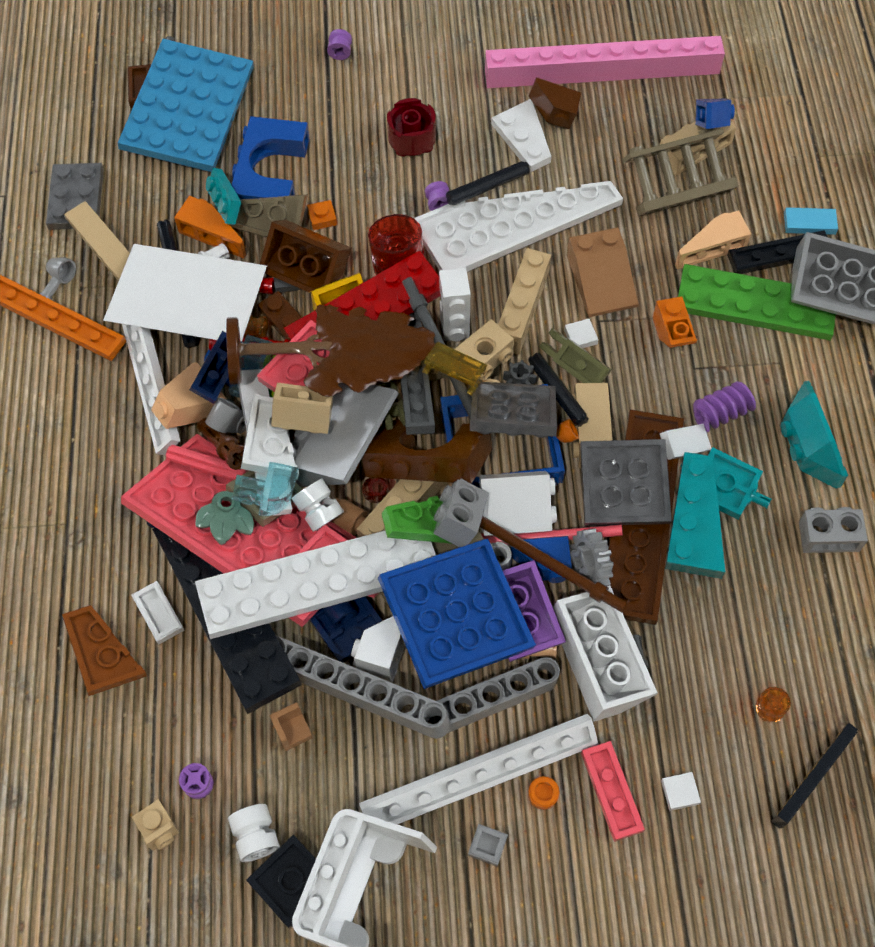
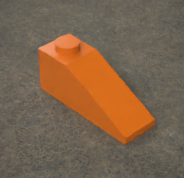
[174,195,246,259]

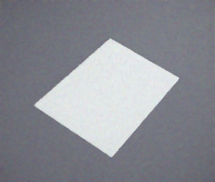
[103,244,267,341]

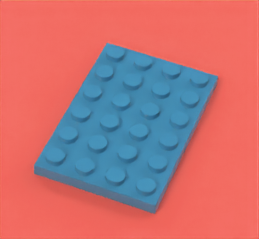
[118,39,254,172]

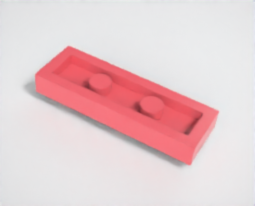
[581,741,645,842]

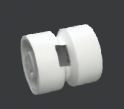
[291,478,344,532]
[228,804,280,862]

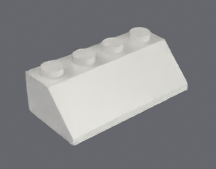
[553,586,657,722]

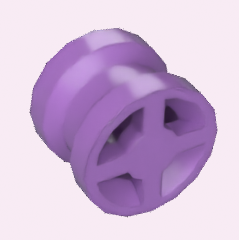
[327,29,352,60]
[425,181,449,211]
[179,763,214,799]

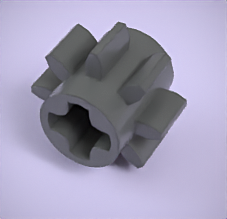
[503,360,537,385]

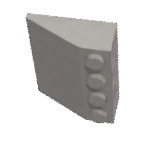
[791,232,875,325]
[292,383,399,487]

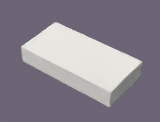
[660,424,712,460]
[131,581,184,645]

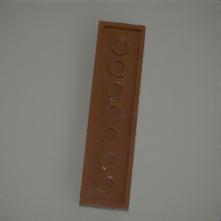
[608,409,684,625]

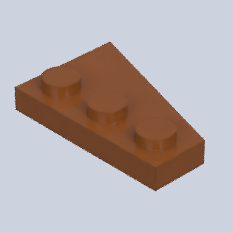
[62,605,147,696]

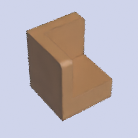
[269,702,313,751]

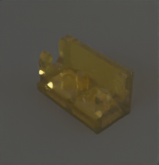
[422,341,487,396]

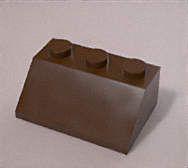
[260,219,352,293]

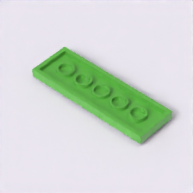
[678,264,836,341]

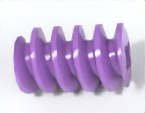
[693,381,756,433]

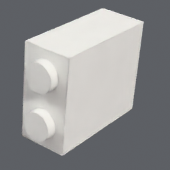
[479,471,557,536]

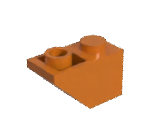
[653,296,697,348]

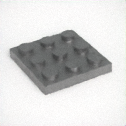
[470,381,557,438]
[580,439,672,526]

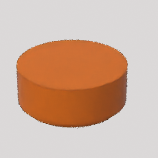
[528,776,560,810]

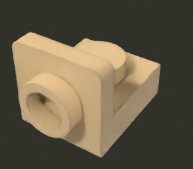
[132,799,179,851]

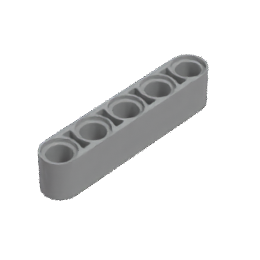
[428,657,560,733]

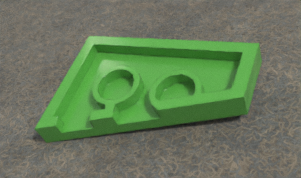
[381,496,452,544]

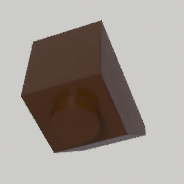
[529,77,582,129]

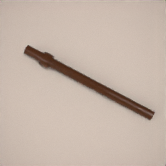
[479,515,628,613]

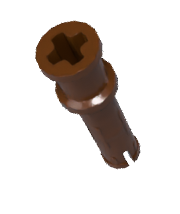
[197,418,244,470]

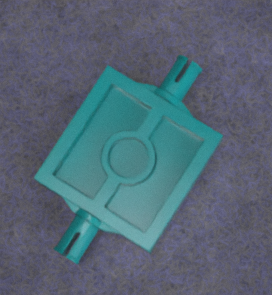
[680,447,772,520]

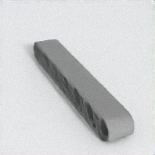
[276,636,451,739]

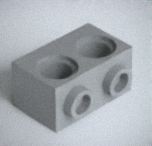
[433,479,489,547]
[799,507,868,553]

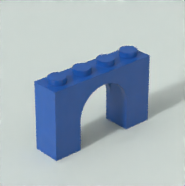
[231,116,310,199]

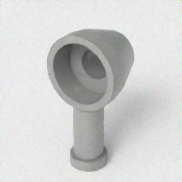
[40,257,76,300]

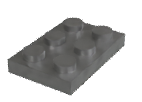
[46,163,104,230]

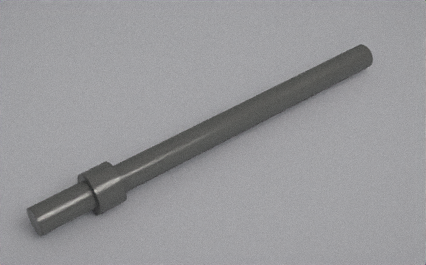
[402,277,472,419]

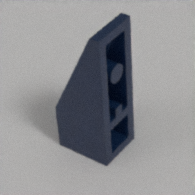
[189,330,245,404]

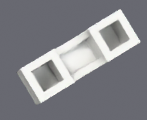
[439,267,471,342]

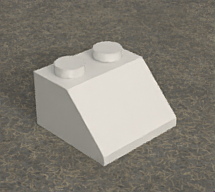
[351,616,405,683]

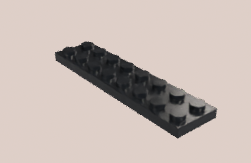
[152,528,302,714]

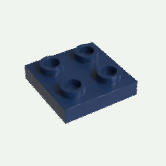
[309,597,382,663]

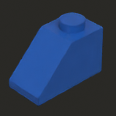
[695,98,735,129]
[510,536,572,583]

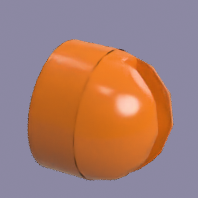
[556,419,579,443]

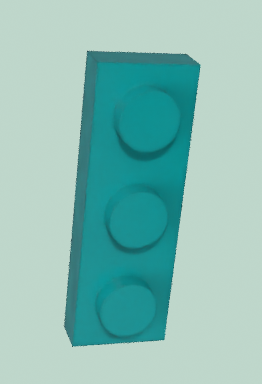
[206,168,241,225]

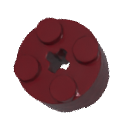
[387,98,436,157]

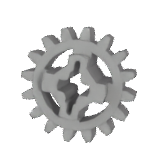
[570,528,614,586]

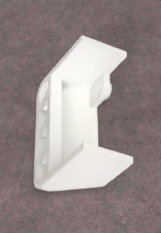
[292,809,437,947]

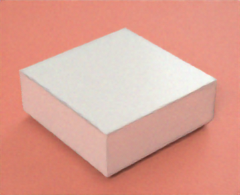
[564,319,598,348]
[661,772,701,811]

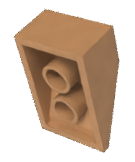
[567,227,638,318]

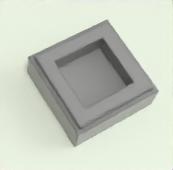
[468,824,508,867]

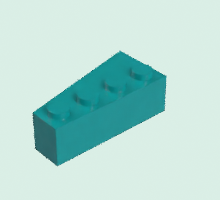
[665,452,726,579]

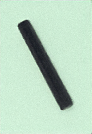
[446,161,530,205]
[528,353,588,427]

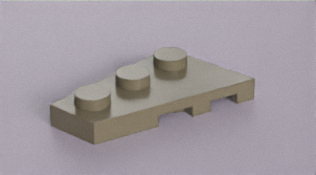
[229,194,308,237]

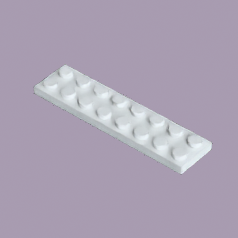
[195,530,436,639]

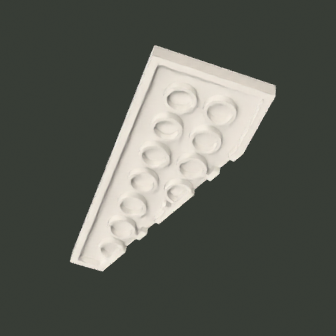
[411,181,623,272]

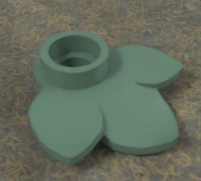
[195,491,254,545]

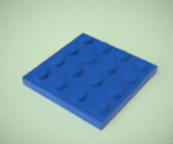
[378,538,536,689]

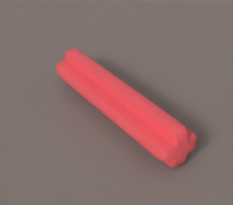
[166,445,248,480]

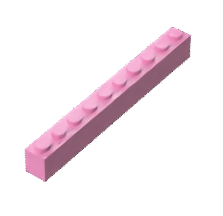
[485,36,725,88]

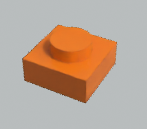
[307,200,337,230]

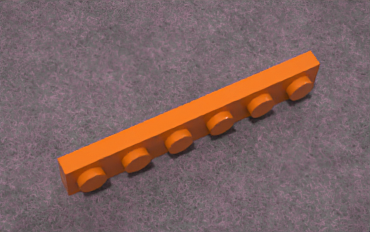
[0,275,126,362]

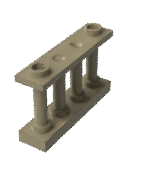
[622,128,739,217]

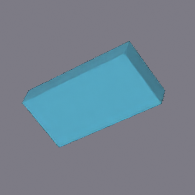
[784,207,838,235]

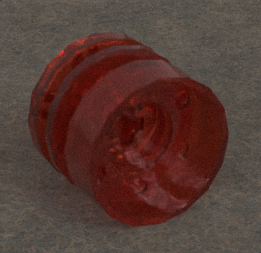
[368,214,425,275]

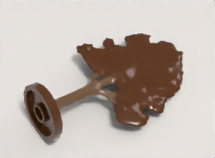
[226,304,439,397]

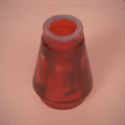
[362,477,390,503]

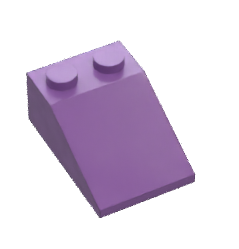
[503,560,566,662]

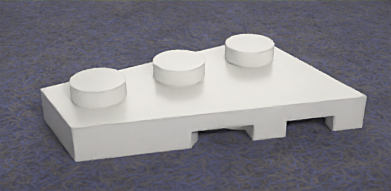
[491,99,551,173]
[241,394,299,479]

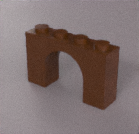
[362,420,493,483]

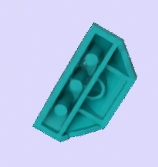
[780,381,848,489]

